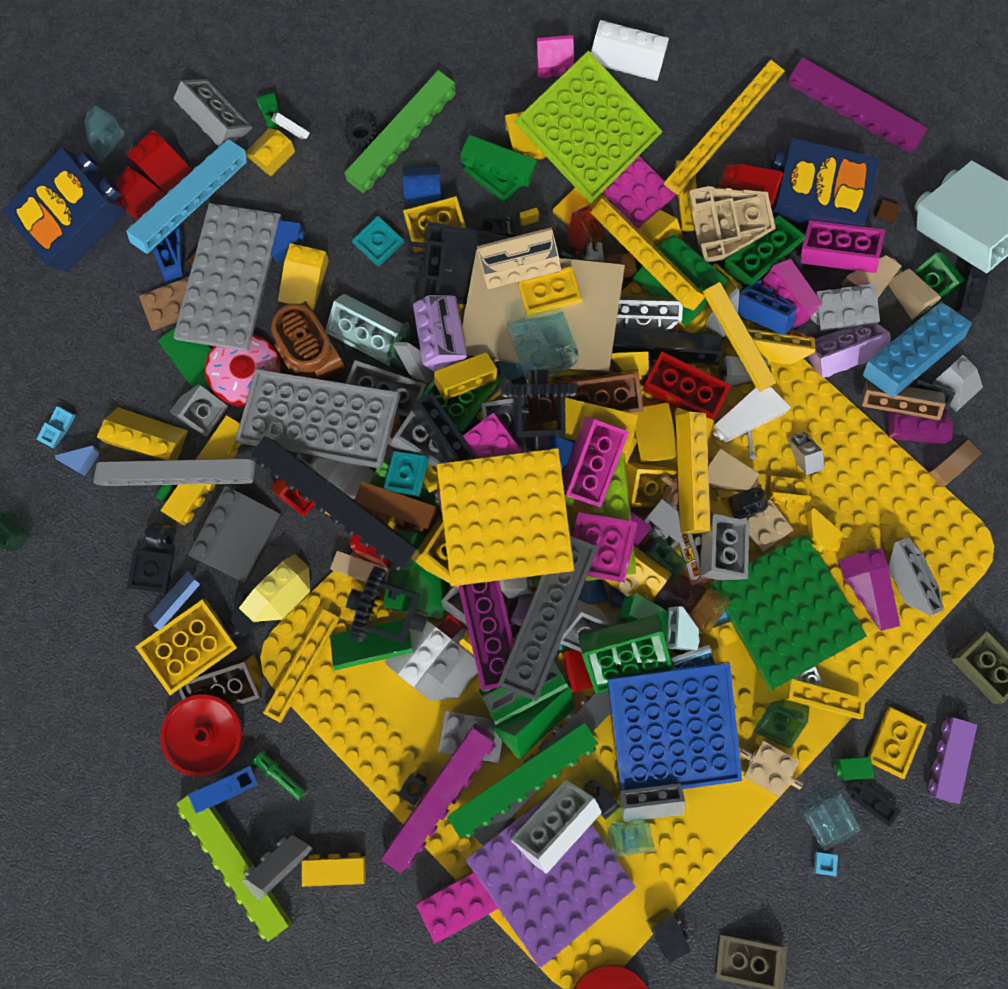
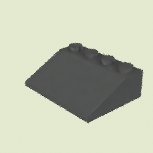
[188,486,281,583]

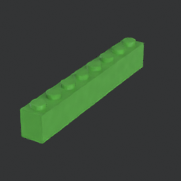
[345,70,456,193]

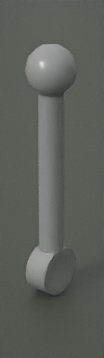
[748,430,756,460]

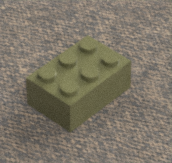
[951,631,1008,704]

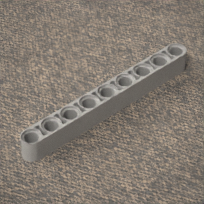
[93,459,256,486]

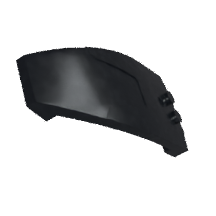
[406,222,578,304]

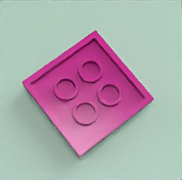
[601,156,676,228]
[573,512,638,583]

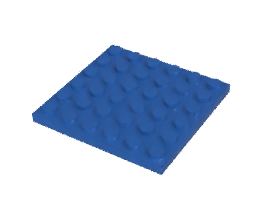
[608,661,742,791]

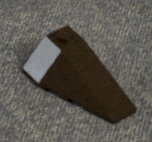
[179,654,261,704]

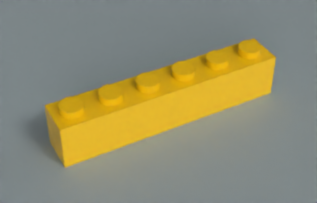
[676,412,711,534]
[160,415,241,526]

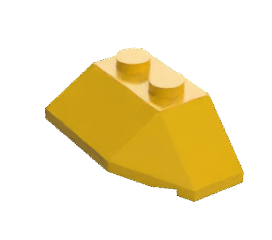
[746,324,816,365]

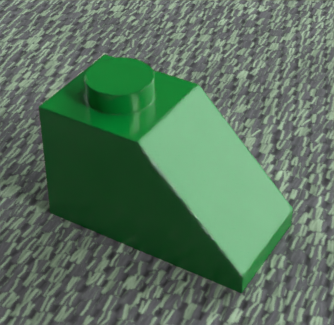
[834,756,874,780]

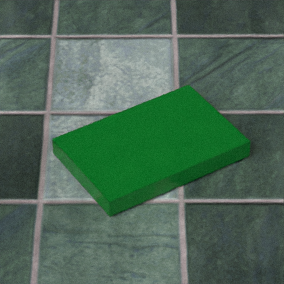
[464,166,521,204]

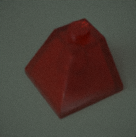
[567,205,607,255]

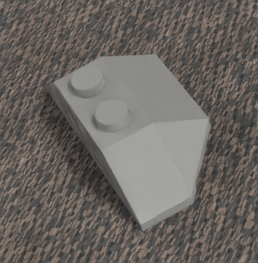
[616,296,683,331]
[888,537,944,616]
[415,626,477,701]

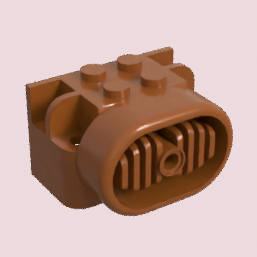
[271,301,347,381]

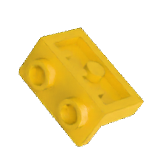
[768,476,811,506]

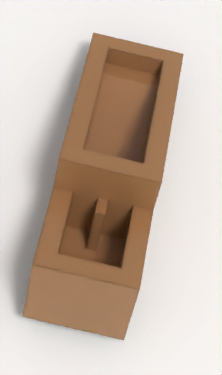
[929,439,982,488]

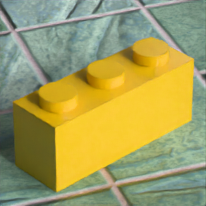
[434,352,497,400]
[302,853,366,887]

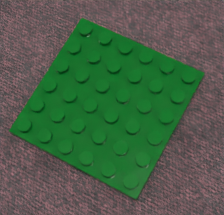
[710,533,867,691]

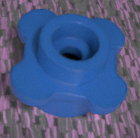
[609,587,626,607]

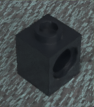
[397,772,428,806]

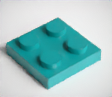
[352,216,404,267]
[384,451,429,496]

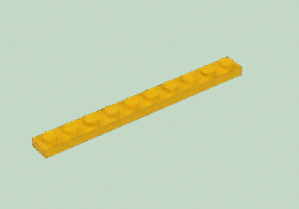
[664,60,785,195]

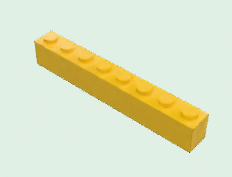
[590,198,705,311]

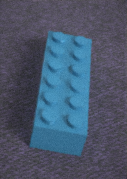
[863,302,972,398]

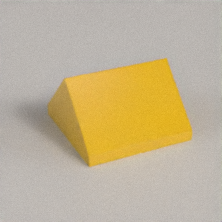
[638,210,683,248]

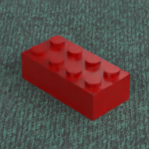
[642,351,731,420]

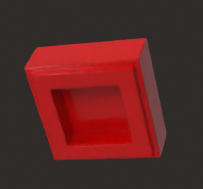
[437,613,465,639]

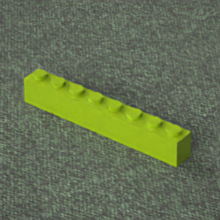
[177,788,292,942]

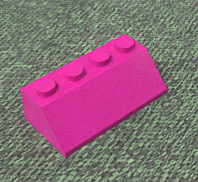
[562,416,629,507]

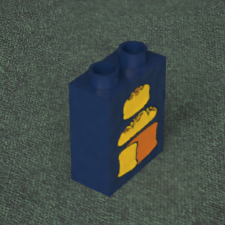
[771,138,879,229]
[2,148,127,272]

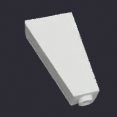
[712,387,791,443]

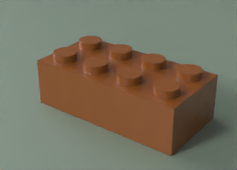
[354,481,438,535]

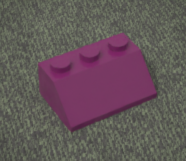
[887,409,953,445]

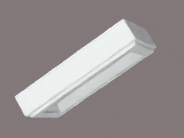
[271,113,309,139]

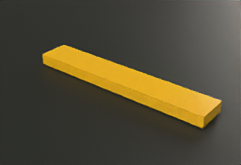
[703,282,777,392]
[263,608,341,723]

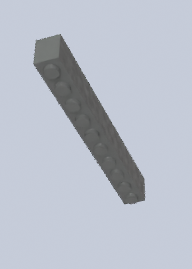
[473,689,611,846]

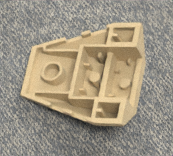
[689,186,775,262]

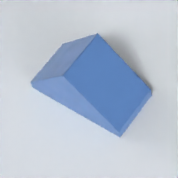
[55,446,100,476]

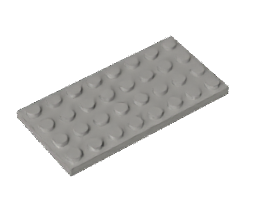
[173,203,282,352]
[235,369,400,469]

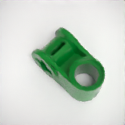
[256,92,280,129]

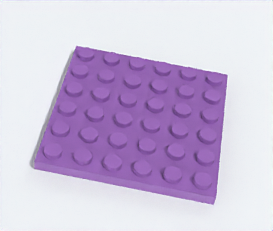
[465,786,636,968]

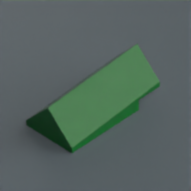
[492,685,575,760]

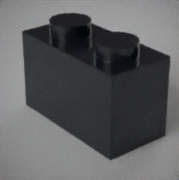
[646,908,691,964]

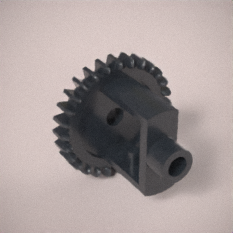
[501,369,577,451]
[346,566,429,643]

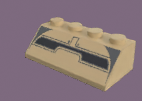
[477,227,561,289]

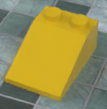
[278,243,329,311]
[626,462,678,507]

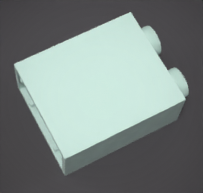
[915,161,1008,273]

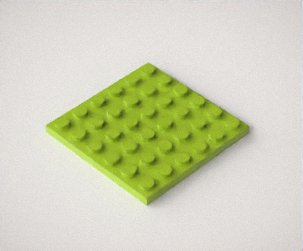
[515,51,662,204]

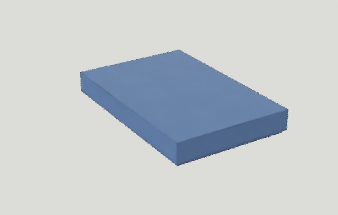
[148,571,200,630]

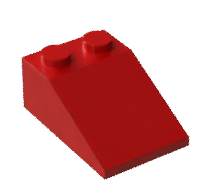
[127,130,193,195]
[718,164,783,206]
[114,167,166,221]

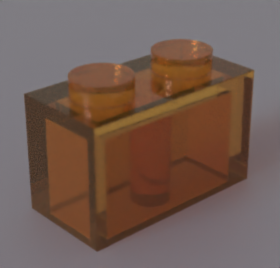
[690,589,731,634]

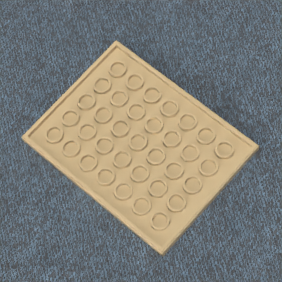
[462,250,625,374]

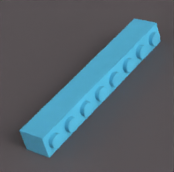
[127,139,247,254]

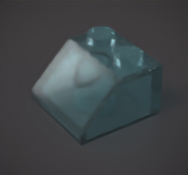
[84,105,125,162]
[607,820,655,857]

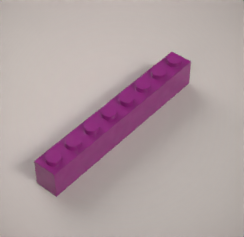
[788,57,928,154]
[381,723,495,873]

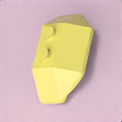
[239,554,310,622]

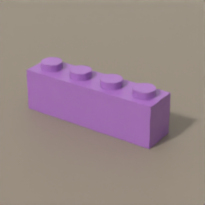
[928,718,977,804]

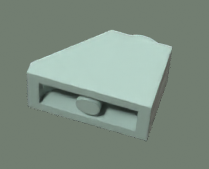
[666,606,700,651]

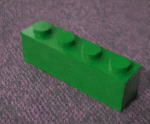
[461,135,537,187]
[618,593,692,654]

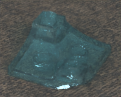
[507,311,579,383]

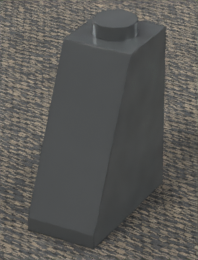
[719,356,772,385]

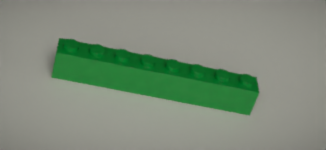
[447,723,599,839]

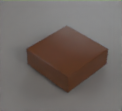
[875,199,900,224]

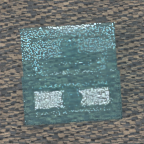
[804,793,861,851]

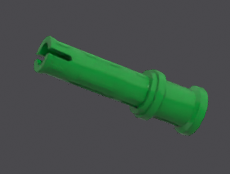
[252,750,307,801]

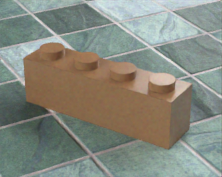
[862,379,945,420]

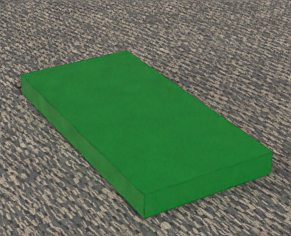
[157,327,212,392]
[330,619,413,671]

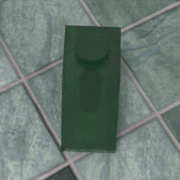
[641,537,687,578]

